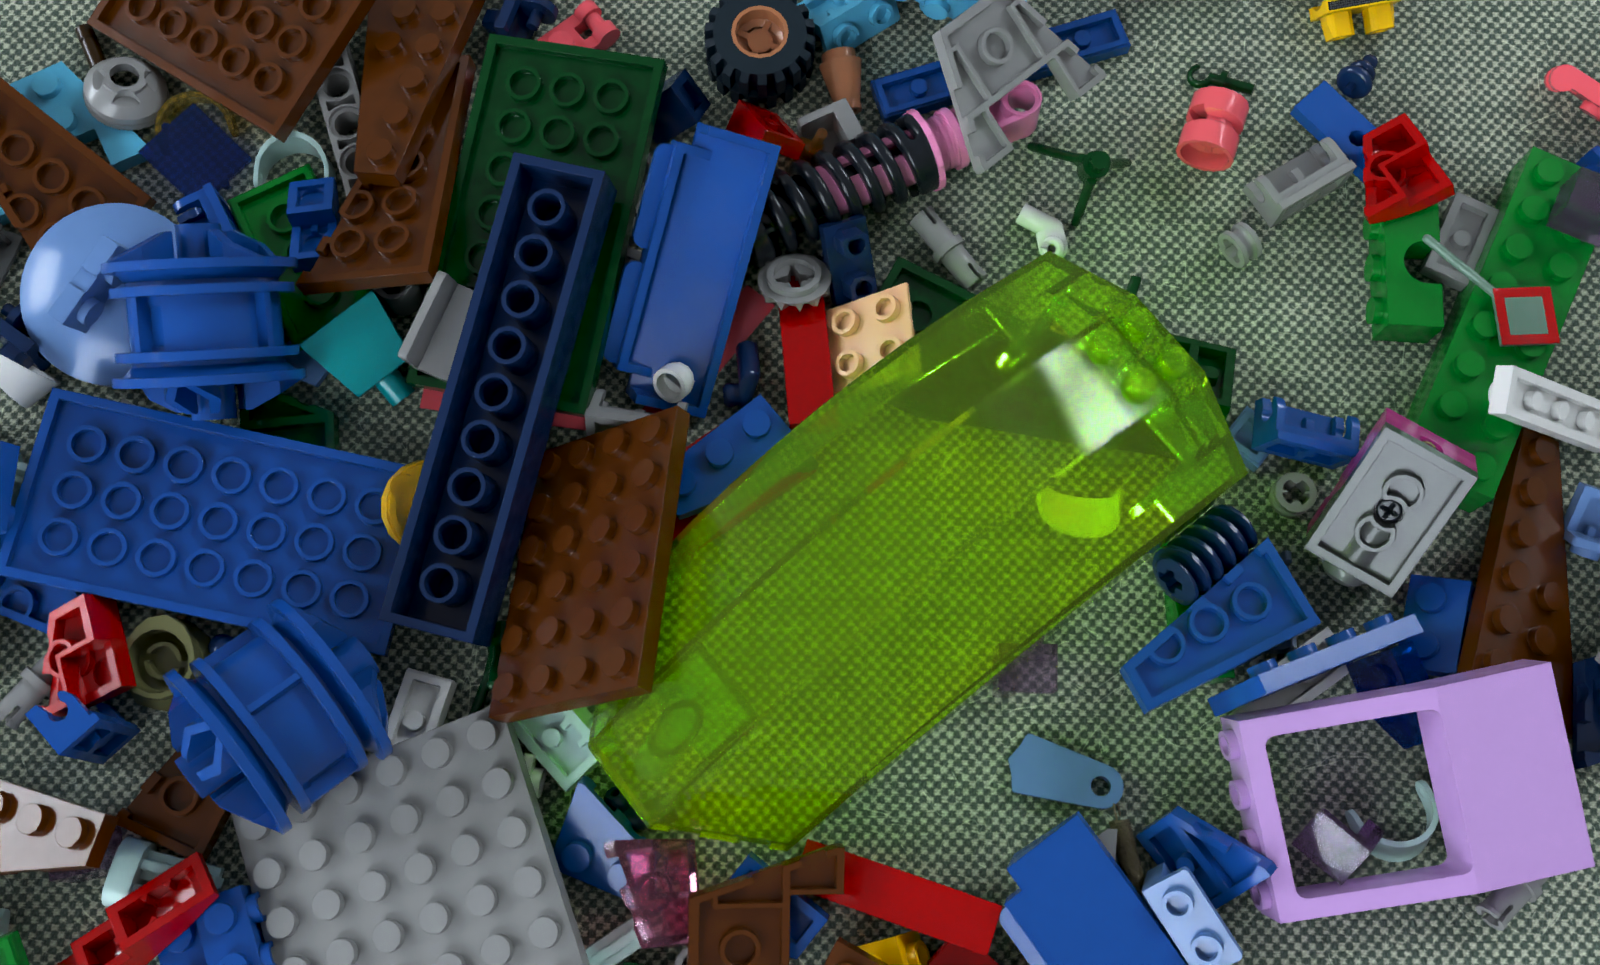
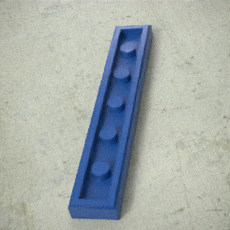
[870,9,1131,123]

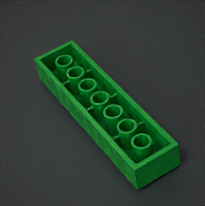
[1406,146,1600,513]

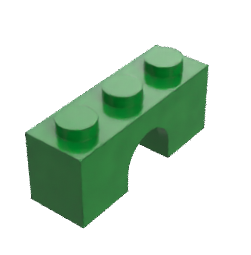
[1363,203,1444,343]

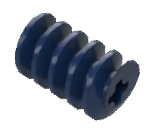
[1152,505,1258,606]

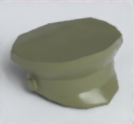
[126,614,211,711]

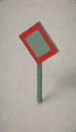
[1422,234,1560,347]

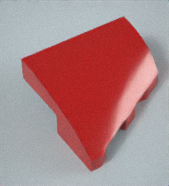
[1363,113,1455,224]
[42,593,137,717]

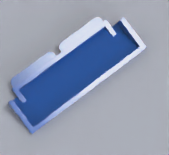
[603,122,781,418]
[999,811,1188,965]

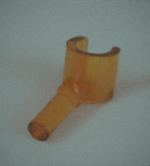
[793,128,828,163]

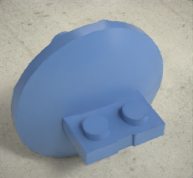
[20,203,177,387]

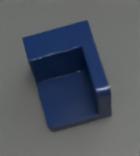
[652,68,711,145]

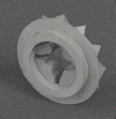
[758,253,831,312]

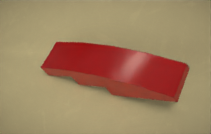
[778,276,836,430]
[803,839,1003,957]
[56,851,220,965]

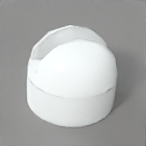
[653,362,695,403]

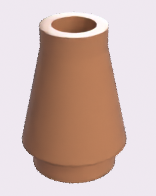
[819,46,862,115]

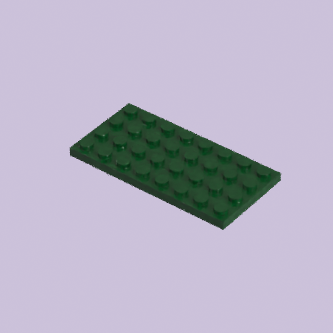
[406,33,668,418]

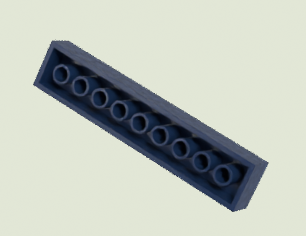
[378,152,617,647]

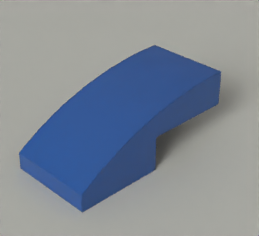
[286,177,340,273]

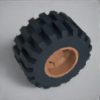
[704,0,816,109]

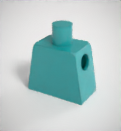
[300,290,415,407]

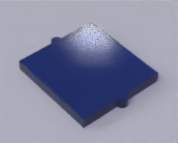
[138,103,252,197]

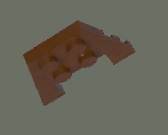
[687,843,845,965]

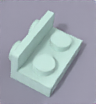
[513,707,621,792]

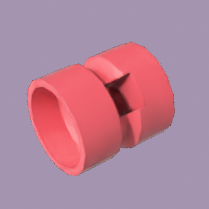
[1176,86,1249,172]

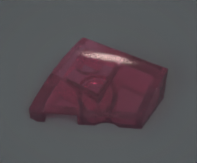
[604,839,699,949]

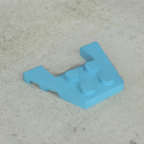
[0,61,155,226]

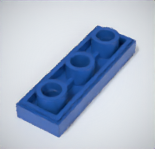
[1290,80,1376,183]

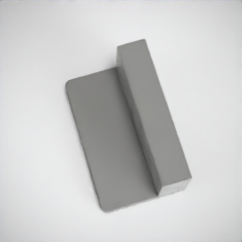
[398,270,474,383]

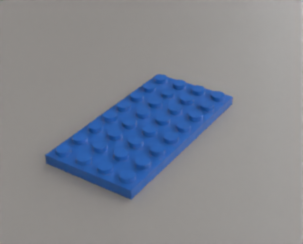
[0,387,405,657]

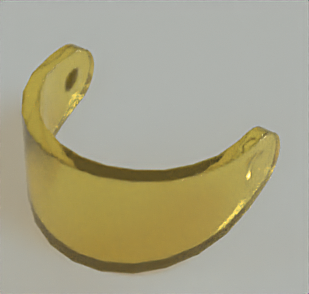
[155,91,239,157]

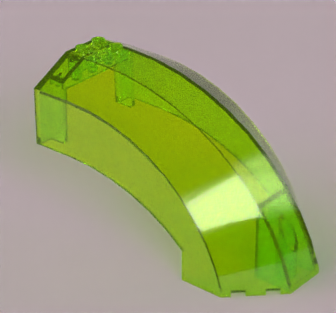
[588,251,1248,851]

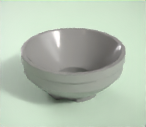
[83,56,170,131]

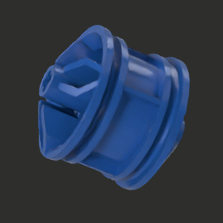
[101,223,307,421]
[163,598,393,835]

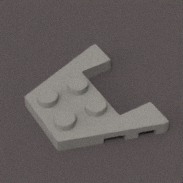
[932,0,1107,175]

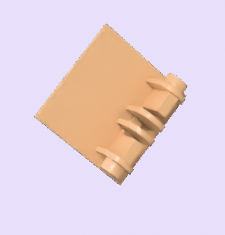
[826,282,919,395]

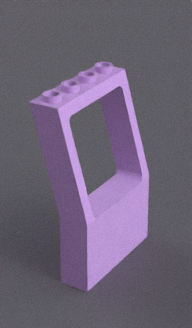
[1218,659,1595,924]

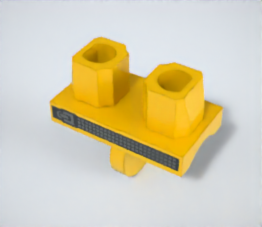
[1309,0,1401,42]

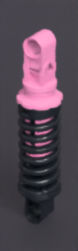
[750,80,1042,269]

